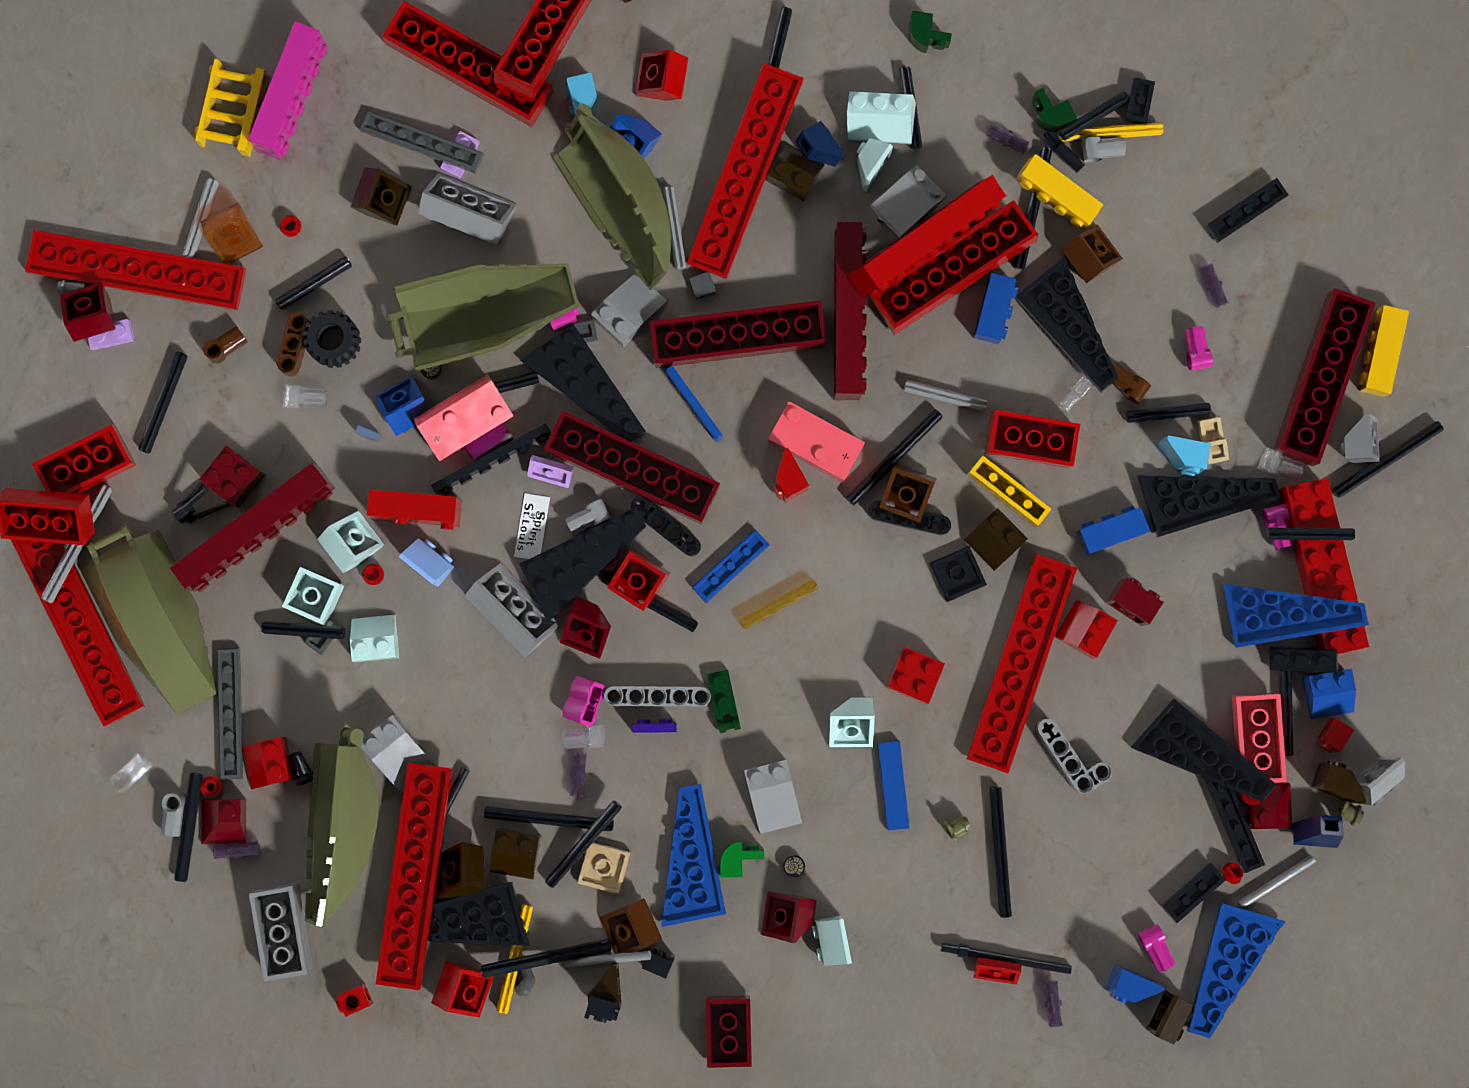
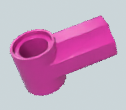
[1184,326,1213,371]
[1262,504,1295,550]
[1138,924,1175,972]

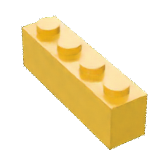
[1015,154,1103,229]
[1358,305,1409,397]
[967,456,1051,528]

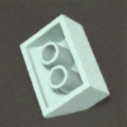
[847,91,916,144]

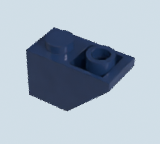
[795,121,845,167]
[1292,815,1344,848]

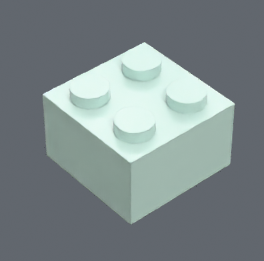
[282,567,344,626]

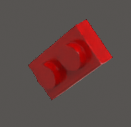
[973,957,1021,985]

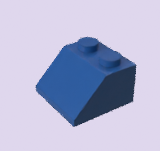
[1302,669,1356,720]
[1105,964,1165,1004]

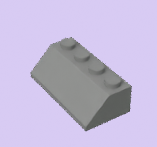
[418,173,517,245]
[465,563,561,658]

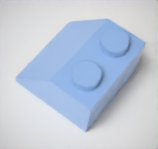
[399,538,454,587]

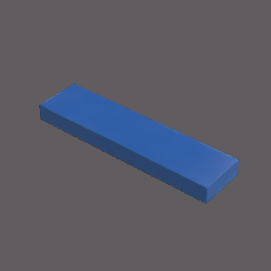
[666,365,723,442]
[691,529,770,603]
[878,741,910,831]

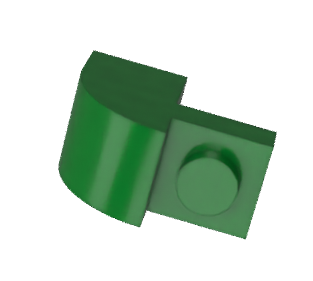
[720,841,764,878]

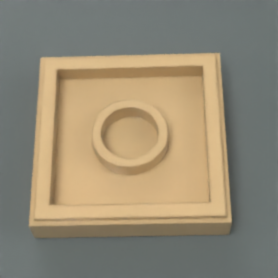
[577,842,631,895]

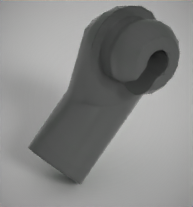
[515,968,535,996]

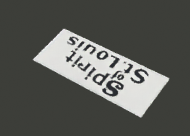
[514,493,550,559]

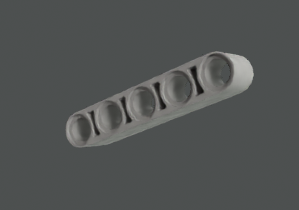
[604,686,711,707]

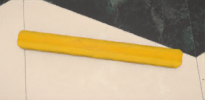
[1058,122,1164,141]
[496,904,533,1014]

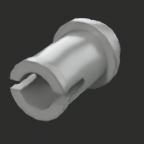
[57,279,87,294]

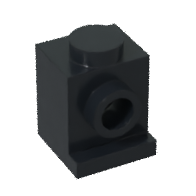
[640,948,675,979]
[584,993,620,1023]

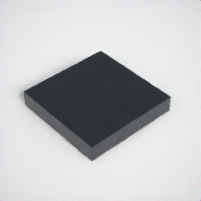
[929,546,987,602]

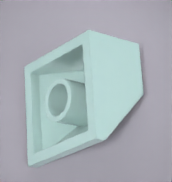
[856,138,893,192]
[829,697,875,747]

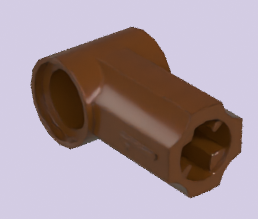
[203,326,248,363]
[1113,363,1151,404]

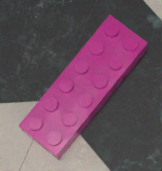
[248,22,328,160]

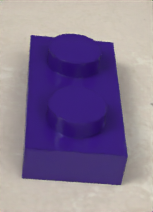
[633,719,677,733]

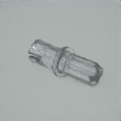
[1057,375,1093,414]

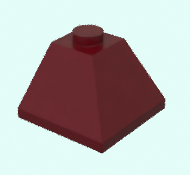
[560,597,611,659]
[1247,783,1293,829]
[201,799,246,844]
[761,891,817,943]

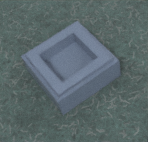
[355,425,381,443]

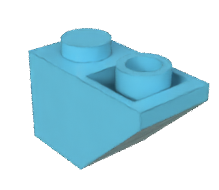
[564,72,597,119]

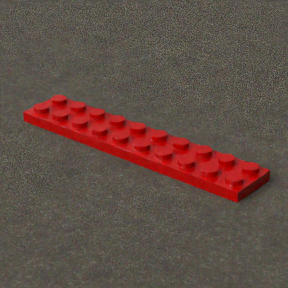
[686,63,804,280]
[25,230,246,311]
[11,539,145,727]
[966,554,1077,774]
[375,763,453,990]

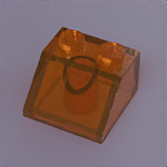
[200,202,263,264]

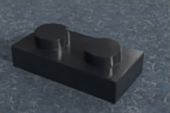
[1125,77,1155,124]

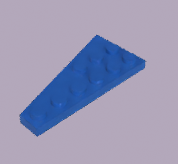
[1223,584,1369,648]
[661,784,726,927]
[1187,903,1286,1038]

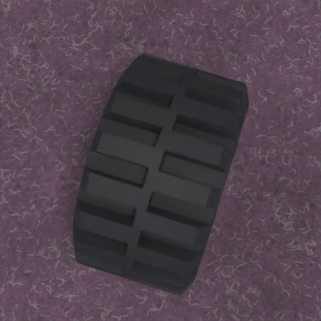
[303,310,361,368]

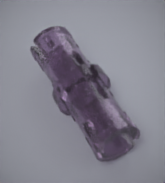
[986,123,1029,154]
[1200,263,1229,308]
[570,752,587,797]
[213,841,260,859]
[1044,980,1063,1027]

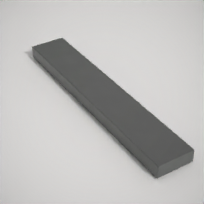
[359,110,484,174]
[217,648,243,780]

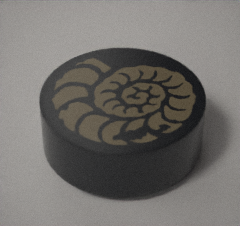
[420,365,442,379]
[783,855,805,878]

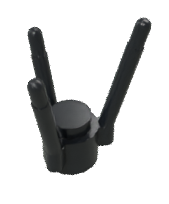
[172,482,230,524]

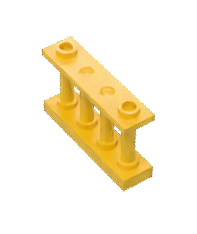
[194,59,269,157]

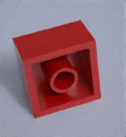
[886,647,945,704]

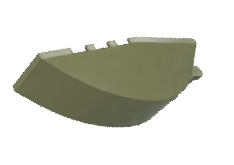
[553,104,671,290]
[386,263,579,371]
[81,523,218,714]
[305,727,378,926]

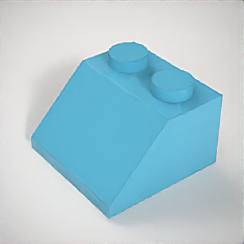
[1158,435,1211,477]

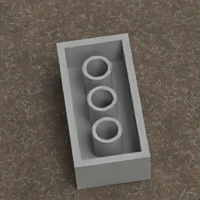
[249,882,314,981]

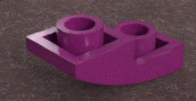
[464,423,513,462]

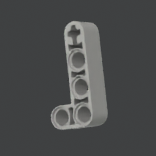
[1035,719,1112,794]

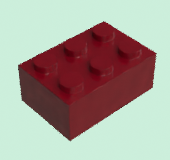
[706,995,752,1068]

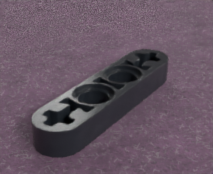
[630,497,701,557]
[868,501,951,535]

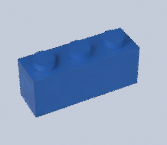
[973,273,1019,344]
[1077,506,1150,555]

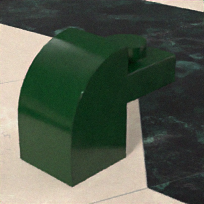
[908,11,952,53]
[1032,88,1077,132]

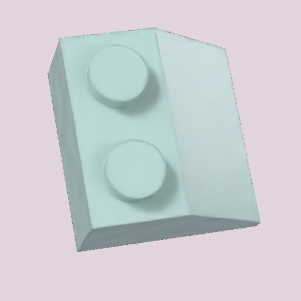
[317,511,384,573]
[350,615,399,662]
[812,915,852,966]

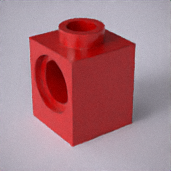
[1316,718,1354,753]
[336,983,373,1017]

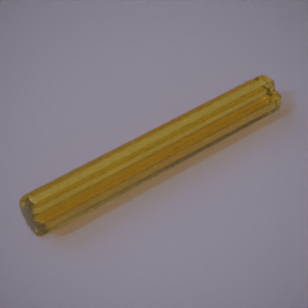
[740,579,818,629]

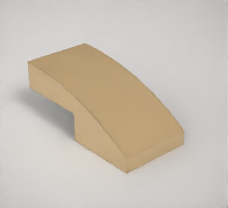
[1197,416,1230,464]

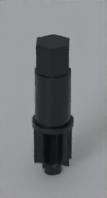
[1043,131,1085,173]

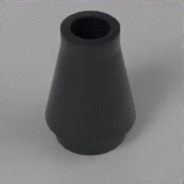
[289,751,314,786]

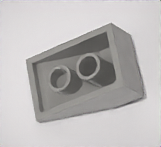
[870,166,947,237]
[591,273,667,348]
[361,715,436,794]
[1356,757,1405,806]
[744,759,802,834]

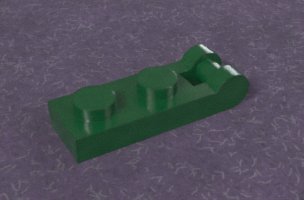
[707,670,741,734]

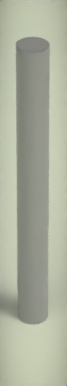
[1238,855,1316,909]
[565,951,651,968]

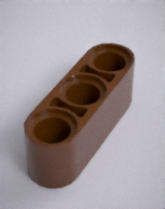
[277,312,311,376]

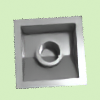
[1341,414,1380,463]

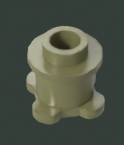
[1335,799,1364,826]
[944,814,972,842]

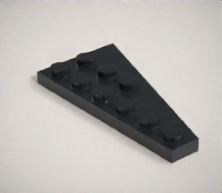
[1131,698,1277,802]

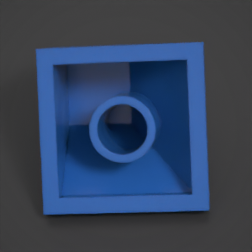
[610,113,662,158]
[375,375,424,436]

